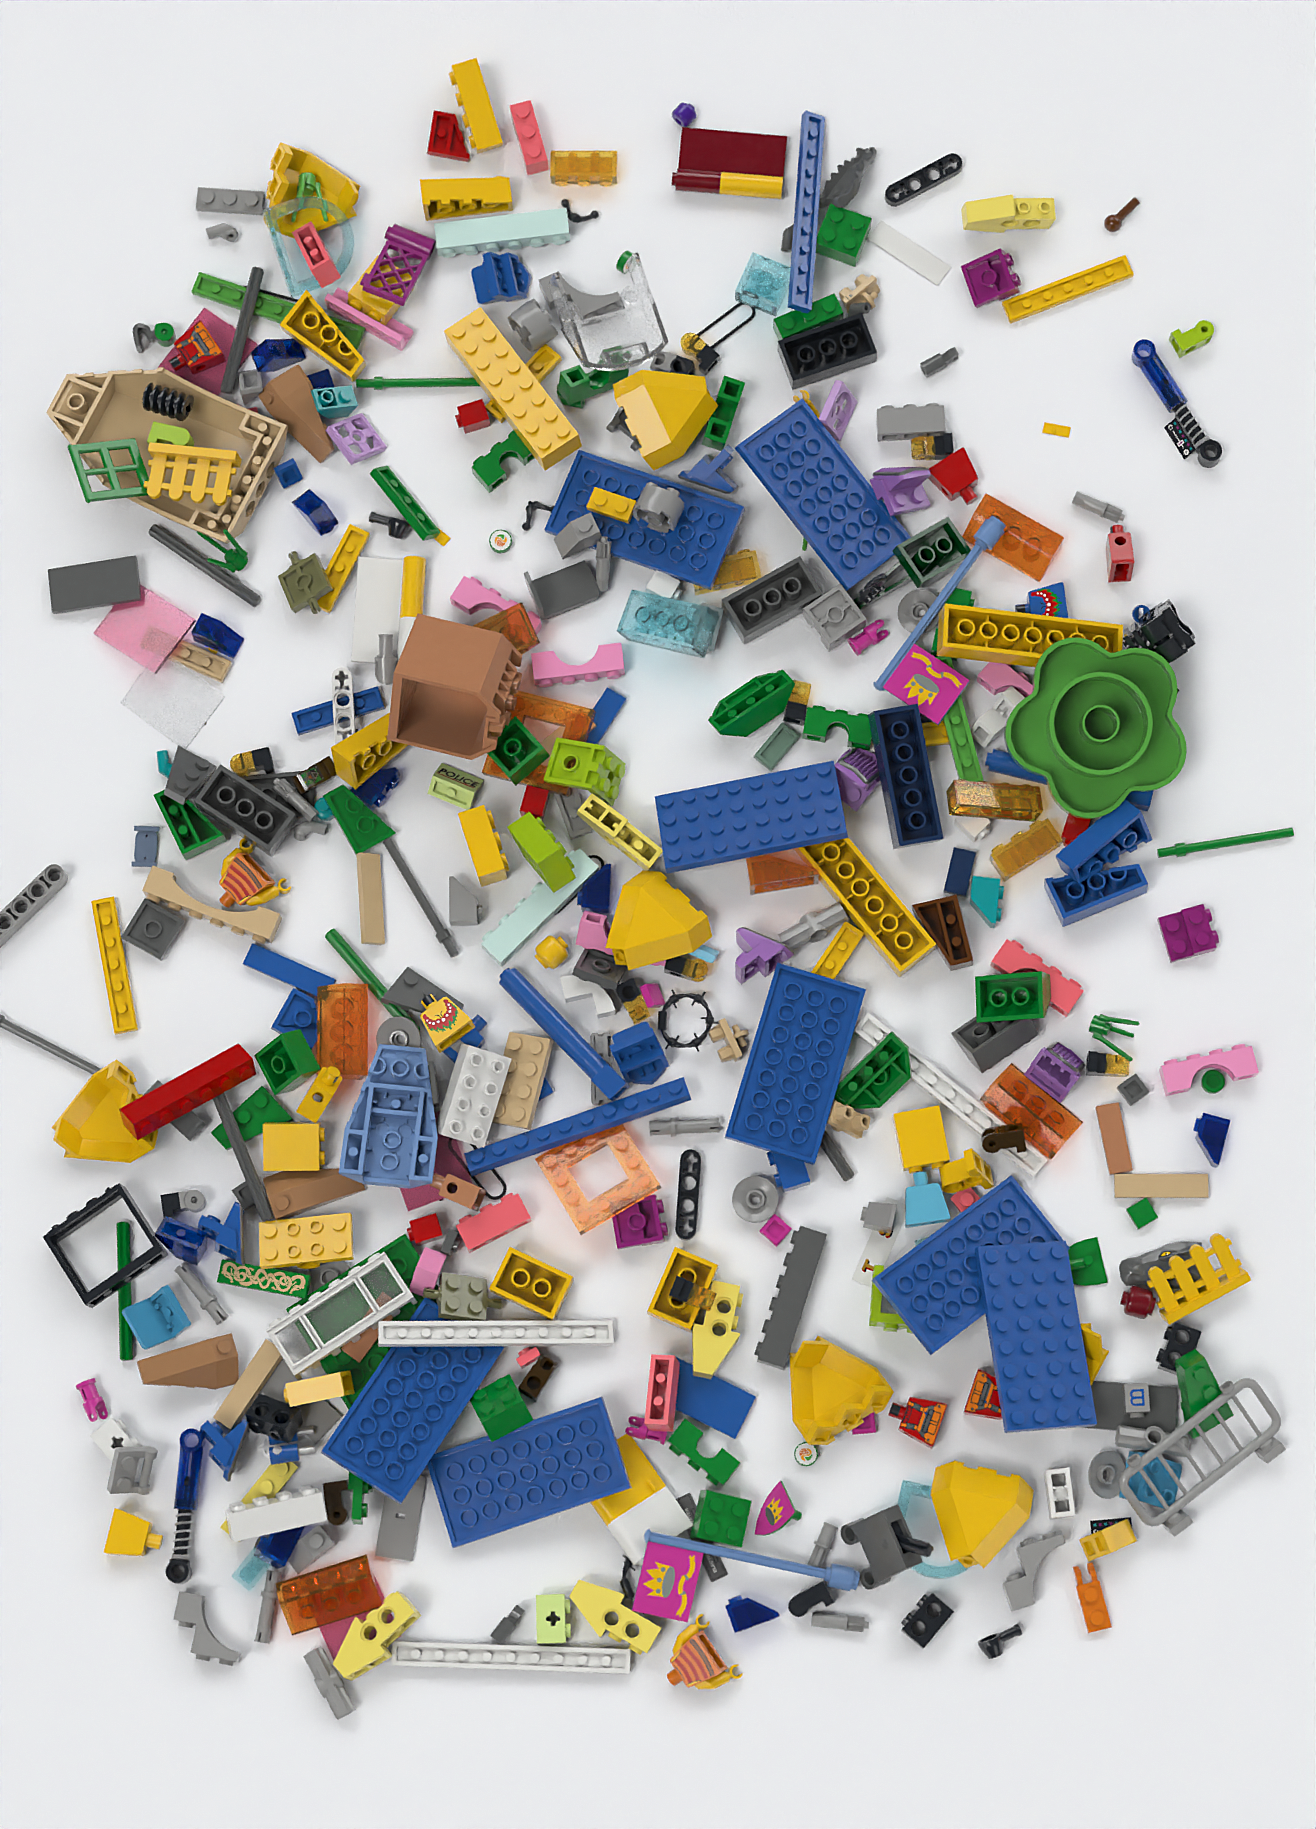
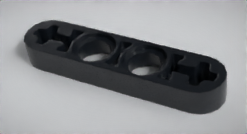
[885,153,962,207]
[675,1149,701,1241]

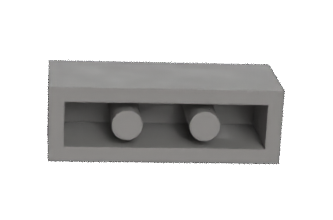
[876,403,946,441]

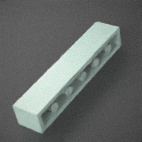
[434,208,570,258]
[481,848,599,967]

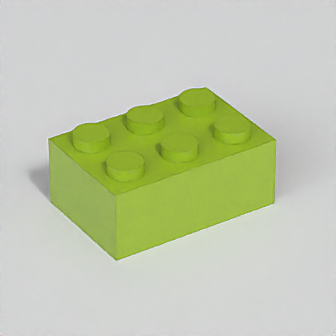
[507,812,576,893]

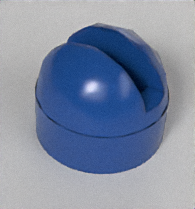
[1132,605,1150,623]

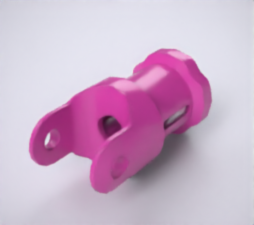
[847,619,889,656]
[76,1378,108,1422]
[625,1416,667,1445]

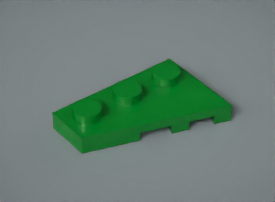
[322,784,396,855]
[211,1086,293,1151]

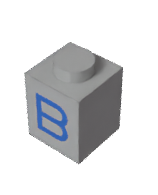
[1122,1383,1150,1418]

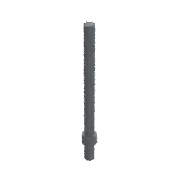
[383,838,459,958]
[0,1014,101,1075]

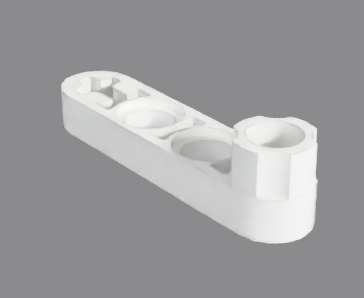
[331,667,356,745]

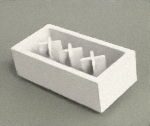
[436,1043,511,1148]
[224,1485,327,1542]

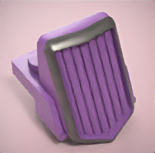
[869,467,931,516]
[834,748,881,812]
[735,927,794,985]
[1024,1042,1085,1103]

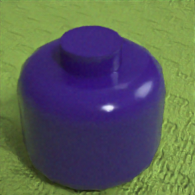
[672,102,696,127]

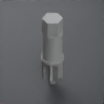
[1072,491,1125,523]
[596,536,611,592]
[273,778,319,822]
[811,1612,869,1632]

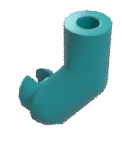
[156,750,172,778]

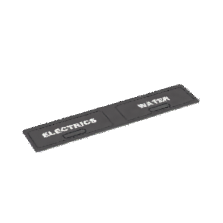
[676,1493,728,1582]

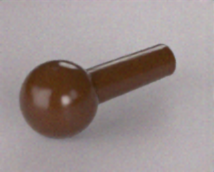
[1104,197,1140,232]

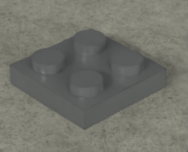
[121,898,185,961]
[572,949,627,990]

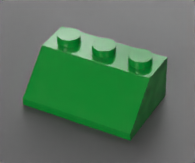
[975,971,1051,1023]

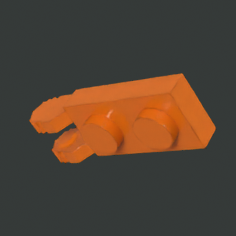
[1073,1562,1112,1633]

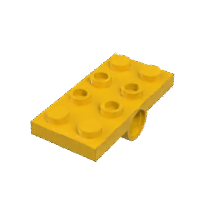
[259,1213,354,1269]

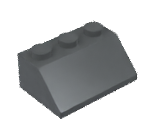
[951,1016,1039,1073]

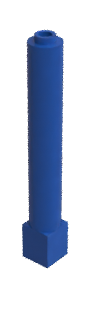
[985,749,1153,812]
[499,968,630,1101]

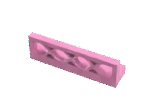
[325,287,414,351]

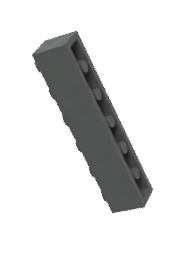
[754,1226,827,1370]

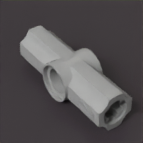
[778,902,849,951]
[1115,1425,1189,1457]
[303,1646,356,1720]

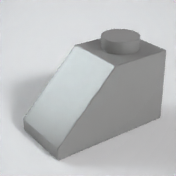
[553,512,602,559]
[449,876,483,926]
[860,1202,897,1234]
[283,1525,336,1574]

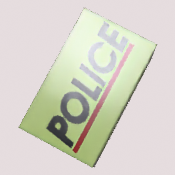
[427,763,483,810]

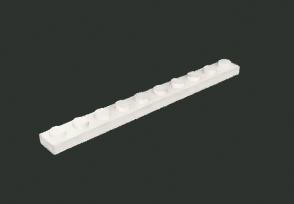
[854,1013,1048,1178]
[378,1320,614,1347]
[391,1641,631,1674]

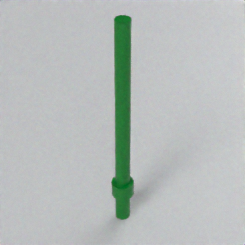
[356,376,480,390]
[1157,827,1294,858]

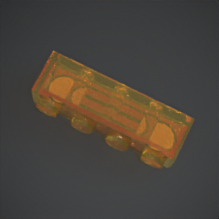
[946,779,1043,822]

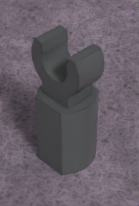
[920,347,959,378]
[490,1605,525,1645]

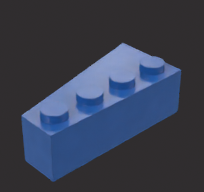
[1055,799,1153,884]
[1044,864,1148,927]

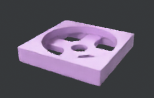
[819,380,857,441]
[326,413,387,465]

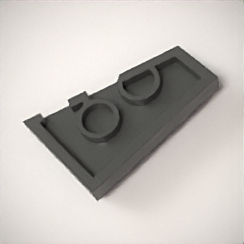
[164,745,217,805]
[381,967,464,1013]

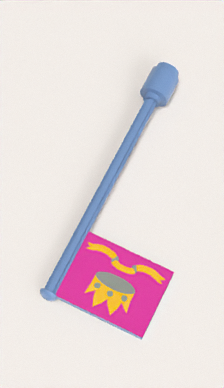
[873,516,1006,725]
[632,1529,860,1623]

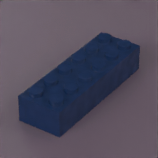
[868,704,944,849]

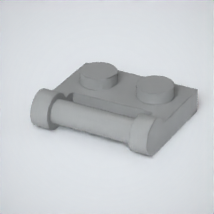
[107,1446,158,1495]

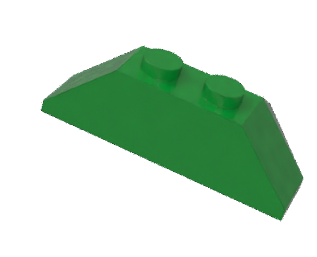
[708,669,795,737]
[834,1031,912,1109]

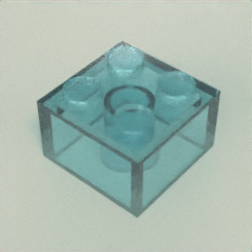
[735,252,790,317]

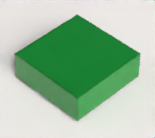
[1126,1198,1158,1230]

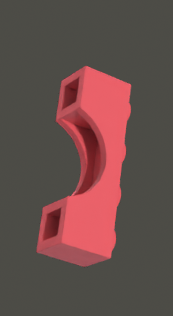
[990,939,1084,1017]

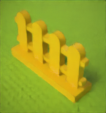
[144,442,242,506]
[1146,1233,1251,1325]

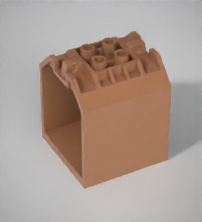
[387,613,522,760]

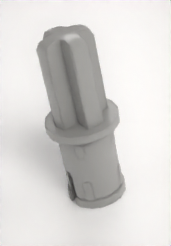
[808,1522,838,1568]

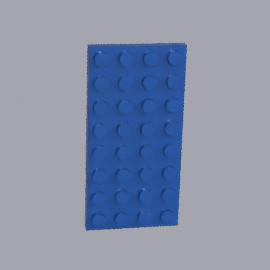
[735,398,911,591]
[544,450,745,590]
[655,760,848,874]
[725,963,866,1165]
[872,1175,1070,1355]
[975,1241,1097,1433]
[321,1298,504,1505]
[427,1397,632,1548]

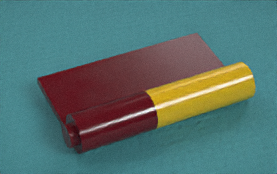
[672,127,787,199]

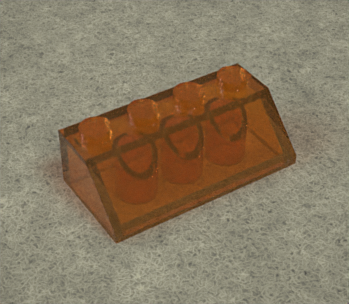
[962,493,1064,583]
[316,983,368,1080]
[979,1063,1083,1159]
[276,1554,383,1636]

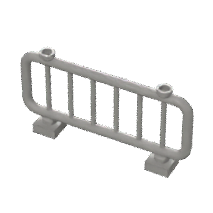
[1119,1378,1286,1537]

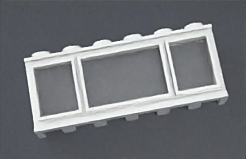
[266,1252,417,1381]

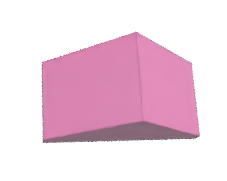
[409,1247,447,1299]

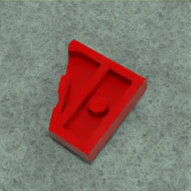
[427,110,470,162]

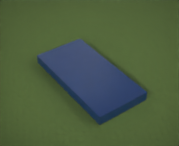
[675,1356,756,1439]

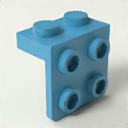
[122,1285,192,1350]
[1119,1451,1182,1509]

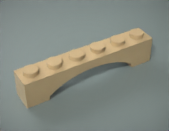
[142,866,282,944]

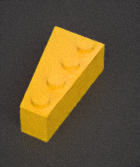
[448,58,503,154]
[420,176,513,221]
[280,289,367,383]
[331,712,408,790]

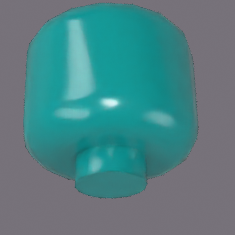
[314,797,334,821]

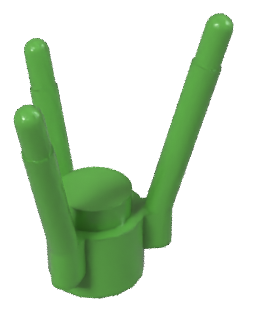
[291,172,328,222]

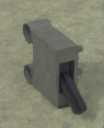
[841,1504,934,1590]

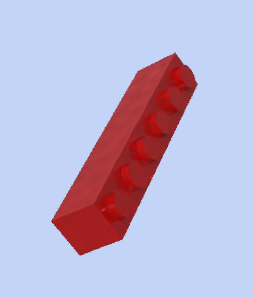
[119,1043,256,1141]

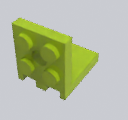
[543,737,626,806]
[869,1265,913,1334]

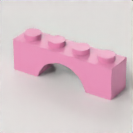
[450,576,542,649]
[531,643,625,687]
[977,662,1033,698]
[576,910,667,966]
[1159,1044,1259,1096]

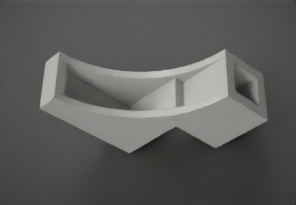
[539,271,622,325]
[1002,1531,1066,1612]
[173,1591,242,1666]

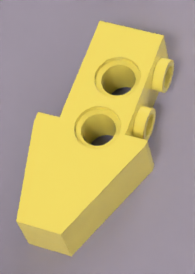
[961,195,1056,233]
[576,793,663,871]
[692,1280,743,1379]
[569,1580,662,1655]
[333,1591,422,1681]

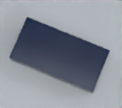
[943,847,976,897]

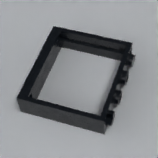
[43,1183,169,1308]

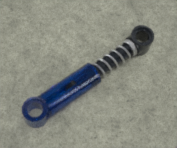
[1131,339,1222,468]
[165,1428,206,1584]

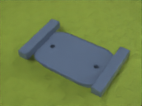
[131,826,160,867]

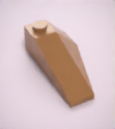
[258,365,335,463]
[263,1168,366,1220]
[137,1333,239,1390]

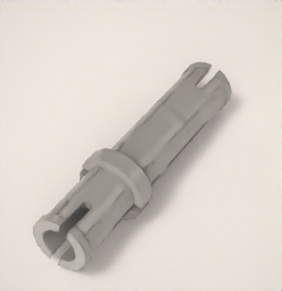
[649,1118,720,1137]
[174,1262,229,1325]
[254,1570,282,1644]

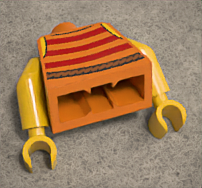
[219,838,291,908]
[667,1614,743,1689]

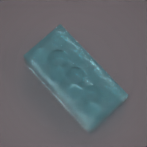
[617,590,720,658]

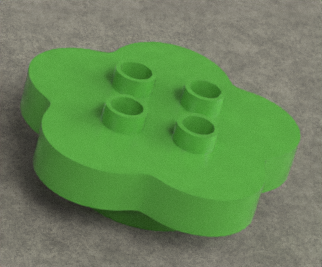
[1004,638,1187,819]

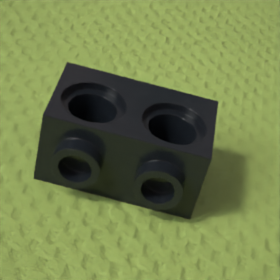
[1155,1322,1202,1375]
[245,1393,303,1444]
[901,1593,954,1649]

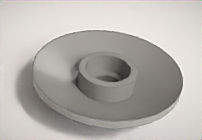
[898,589,942,634]
[376,1016,421,1048]
[732,1176,779,1223]
[1088,1451,1126,1499]

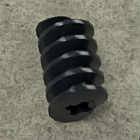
[142,383,194,421]

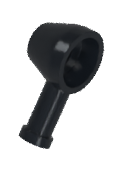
[369,511,411,540]
[977,1624,1022,1659]

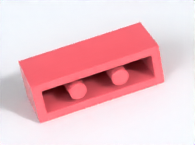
[509,100,549,176]
[292,222,341,288]
[456,1193,532,1253]
[644,1354,680,1432]

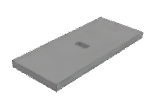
[261,1359,342,1444]
[375,1475,426,1562]

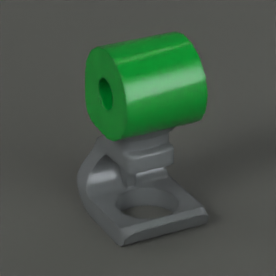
[133,323,176,353]

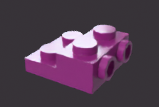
[960,248,1021,308]
[1157,904,1219,963]
[609,1194,668,1250]

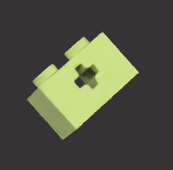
[536,1594,571,1644]

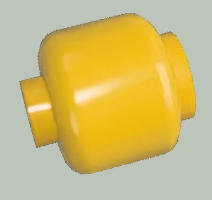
[534,935,569,969]

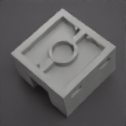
[803,584,867,651]

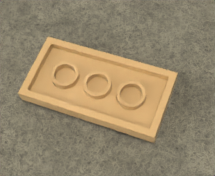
[492,1032,554,1130]

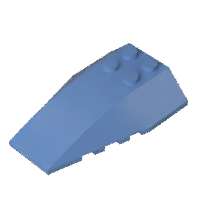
[339,1044,438,1189]

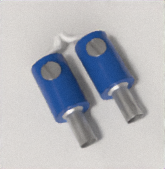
[258,1426,316,1465]

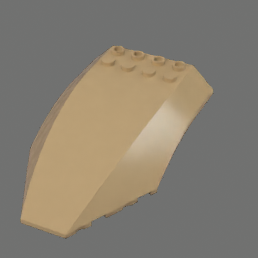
[46,367,288,544]

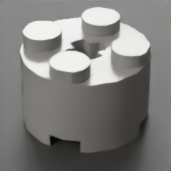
[507,298,558,352]
[633,482,684,533]

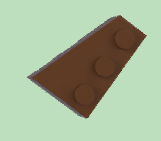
[912,894,973,971]

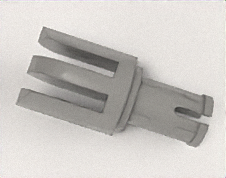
[375,634,397,685]

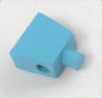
[905,1171,951,1228]

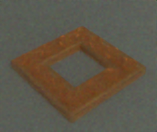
[482,690,596,797]
[535,1124,661,1235]

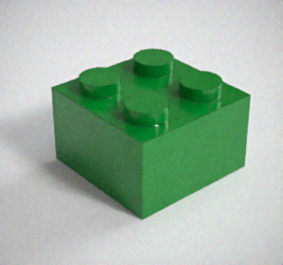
[816,203,872,267]
[487,716,550,786]
[254,1029,321,1095]
[470,1374,533,1442]
[690,1490,752,1548]

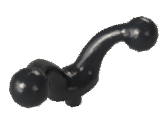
[561,199,599,223]
[522,501,555,531]

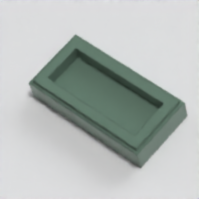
[754,722,800,771]

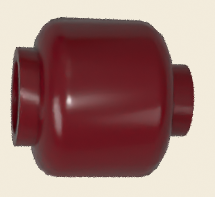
[1120,1286,1156,1319]

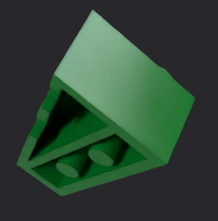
[153,789,227,861]
[1175,1349,1234,1439]

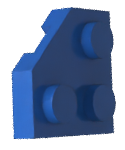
[271,988,323,1050]

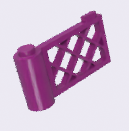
[360,224,436,307]

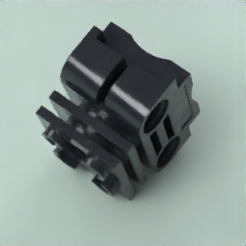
[1123,599,1196,663]

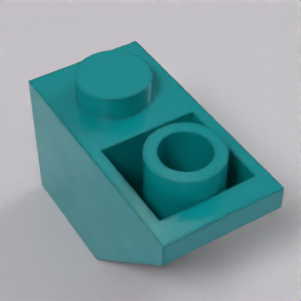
[311,385,358,419]
[969,876,1004,928]

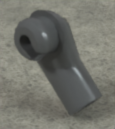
[781,224,794,253]
[848,302,871,317]

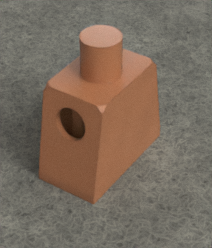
[430,1173,487,1212]

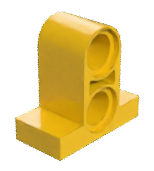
[939,1148,994,1193]
[1079,1519,1137,1561]

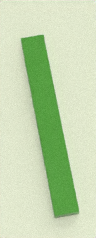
[191,272,366,350]

